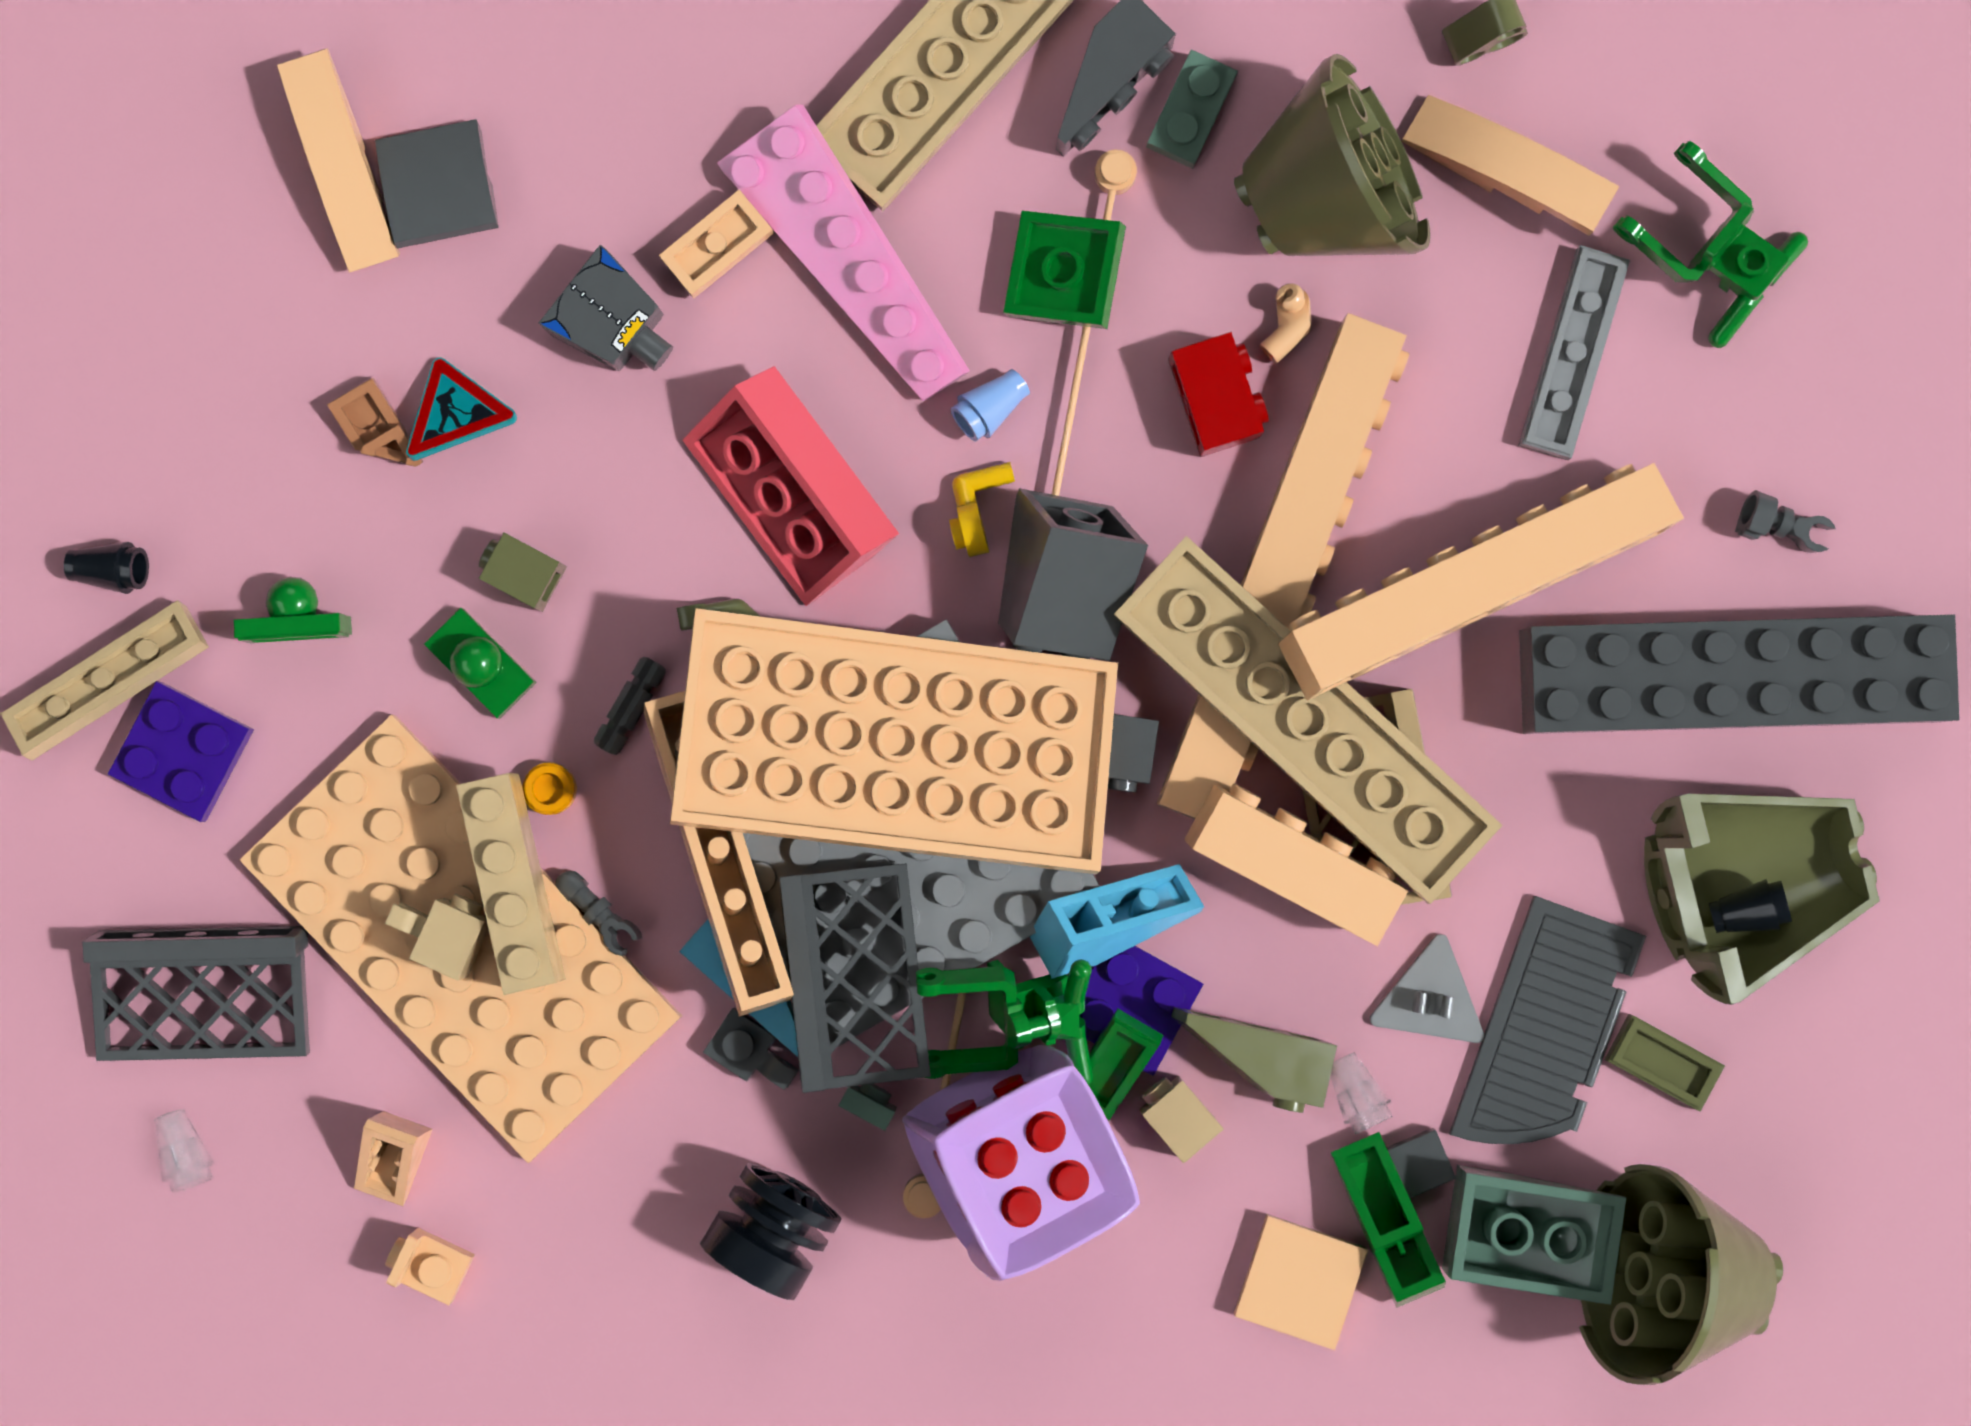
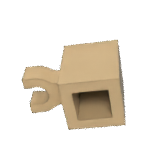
[385,894,489,981]

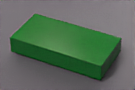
[1089,1008,1163,1120]

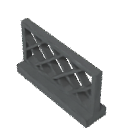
[779,863,931,1093]
[82,926,310,1061]

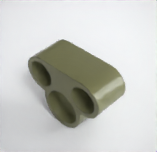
[1442,0,1528,66]

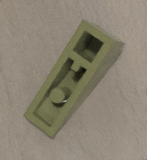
[1171,1007,1337,1113]

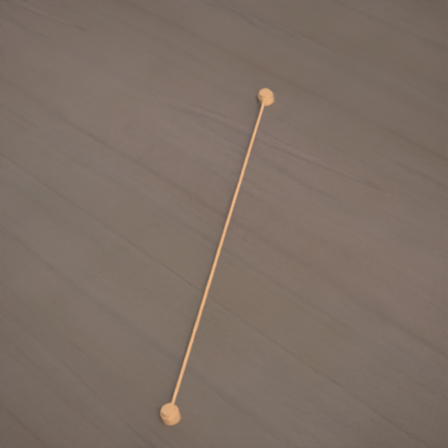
[903,149,1137,1218]

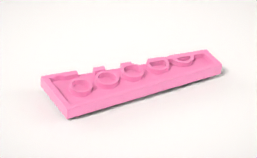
[717,104,970,401]

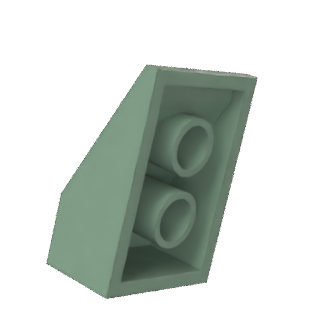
[1442,1165,1626,1305]

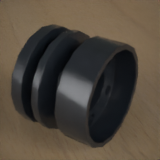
[700,1163,842,1300]

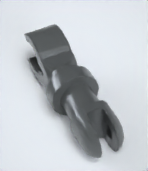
[555,871,642,956]

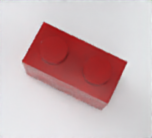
[1168,332,1269,457]

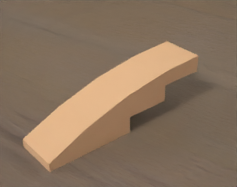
[277,48,400,273]
[1401,95,1620,236]

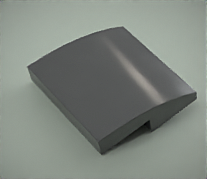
[375,119,499,249]

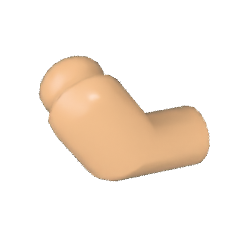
[1259,283,1311,364]

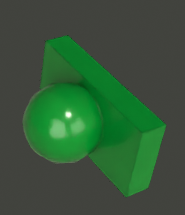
[234,576,352,643]
[424,608,537,719]

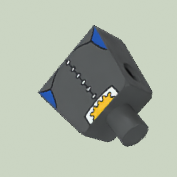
[539,245,673,371]

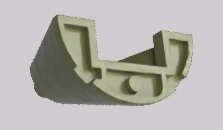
[1644,793,1880,1005]

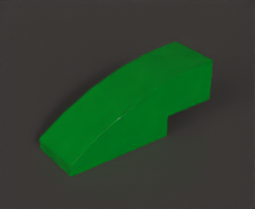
[1331,1132,1446,1308]

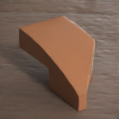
[327,377,423,467]

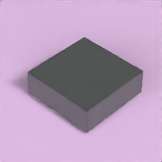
[1386,1128,1456,1198]

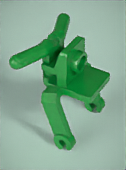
[1613,141,1808,348]
[916,959,1093,1085]

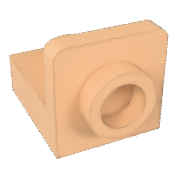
[385,1228,475,1306]

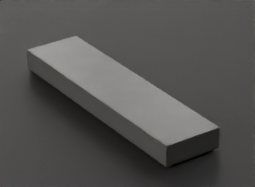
[1518,245,1630,460]

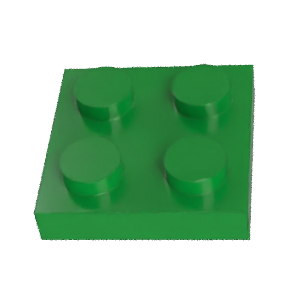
[1003,210,1126,329]

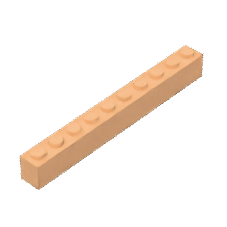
[1156,313,1410,819]

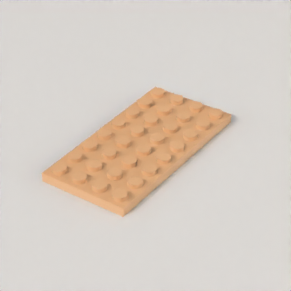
[670,608,1118,874]
[240,715,683,1163]

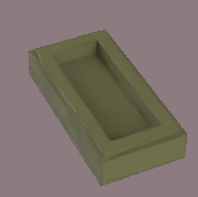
[1604,1014,1725,1112]

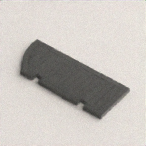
[1449,895,1646,1144]

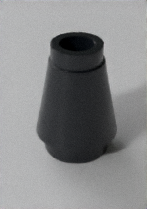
[64,542,149,594]
[1709,878,1792,933]

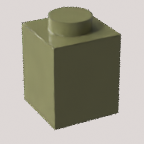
[479,532,567,612]

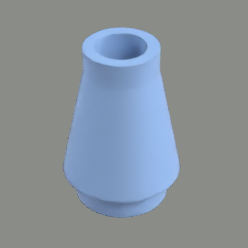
[951,369,1030,442]

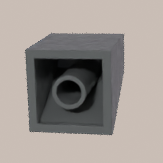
[998,488,1148,661]

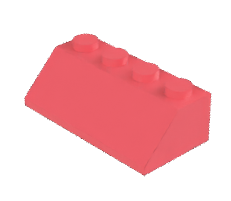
[682,366,899,606]

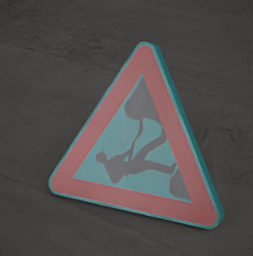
[406,357,517,461]

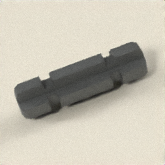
[594,657,666,755]

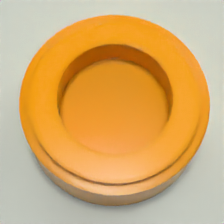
[522,763,577,815]

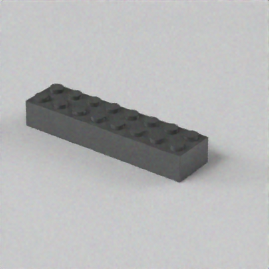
[1519,614,1960,734]

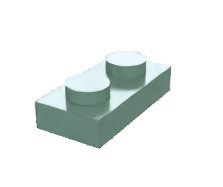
[1146,49,1238,169]

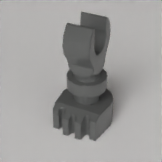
[1735,490,1836,553]

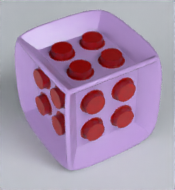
[902,1044,1140,1281]

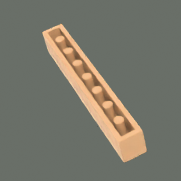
[1278,463,1684,701]

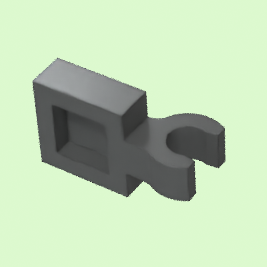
[703,1008,799,1090]

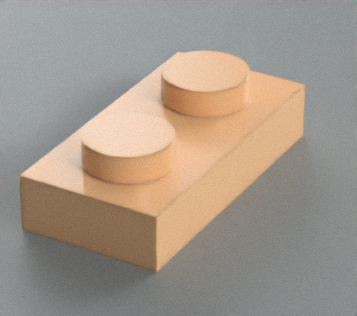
[659,189,774,299]

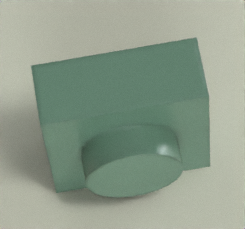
[838,1084,897,1131]

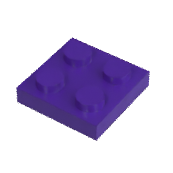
[108,681,254,822]
[1079,946,1204,1076]

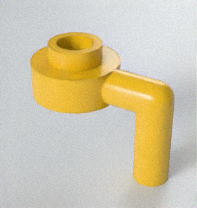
[949,462,1015,558]

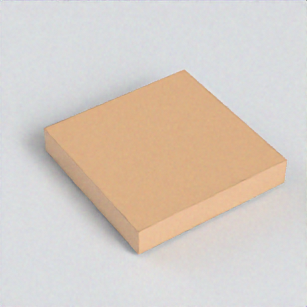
[1233,1214,1368,1350]

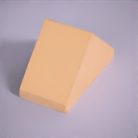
[354,1111,433,1206]

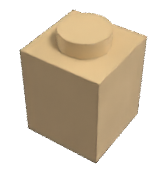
[1139,1076,1224,1164]

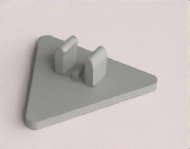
[1370,934,1485,1043]

